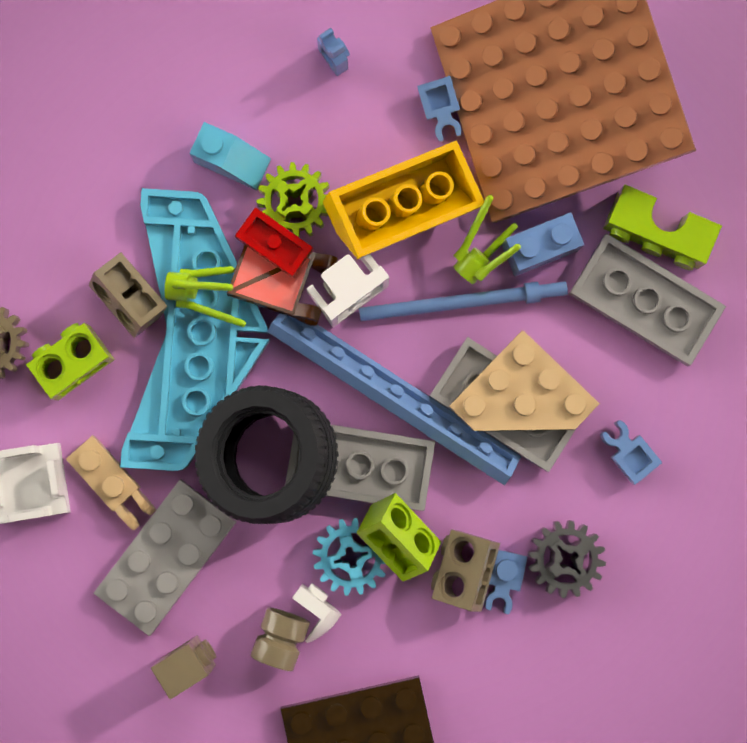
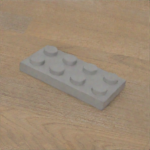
[569,233,726,367]
[429,337,576,472]
[285,424,435,511]
[93,479,237,636]

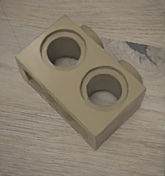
[88,252,167,338]
[431,529,500,612]
[151,635,217,700]

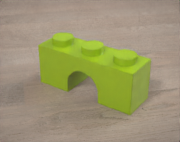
[603,184,722,270]

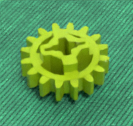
[256,162,330,237]

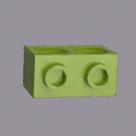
[26,323,115,401]
[356,493,441,582]

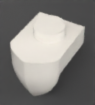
[293,583,342,643]

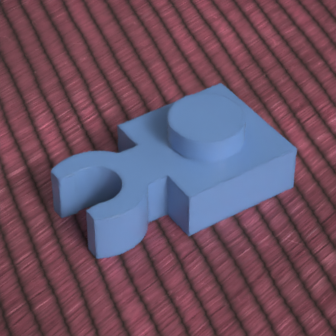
[317,28,350,76]
[417,76,461,142]
[600,420,662,485]
[484,550,528,614]

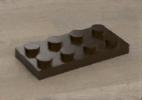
[281,675,434,743]

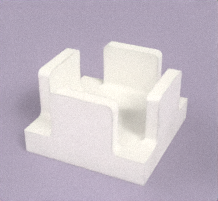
[306,254,390,328]
[0,443,71,524]

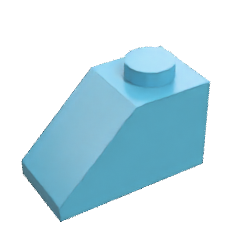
[189,122,271,190]

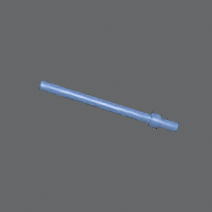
[359,281,568,321]

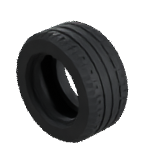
[194,385,339,524]

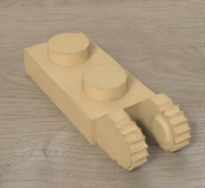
[66,435,156,530]

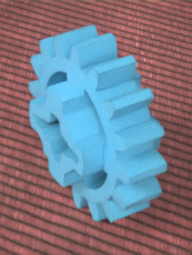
[313,518,386,596]

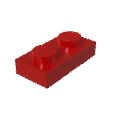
[235,207,313,278]

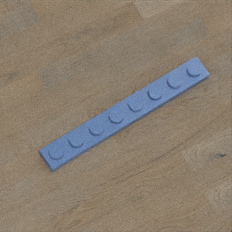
[267,313,521,486]

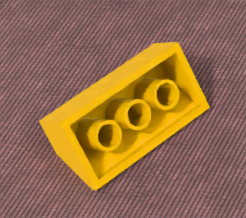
[323,140,484,259]

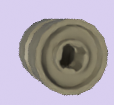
[250,607,310,671]

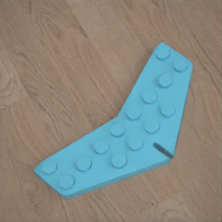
[120,188,270,471]

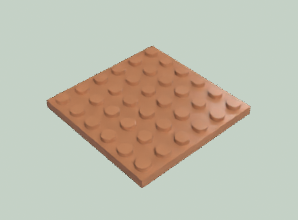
[430,0,696,223]

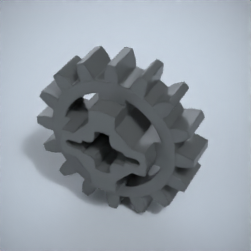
[527,520,606,598]

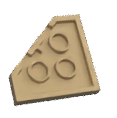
[448,330,600,431]

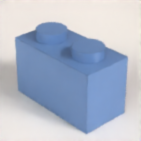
[501,212,585,277]

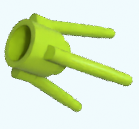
[453,195,521,284]
[164,266,246,327]

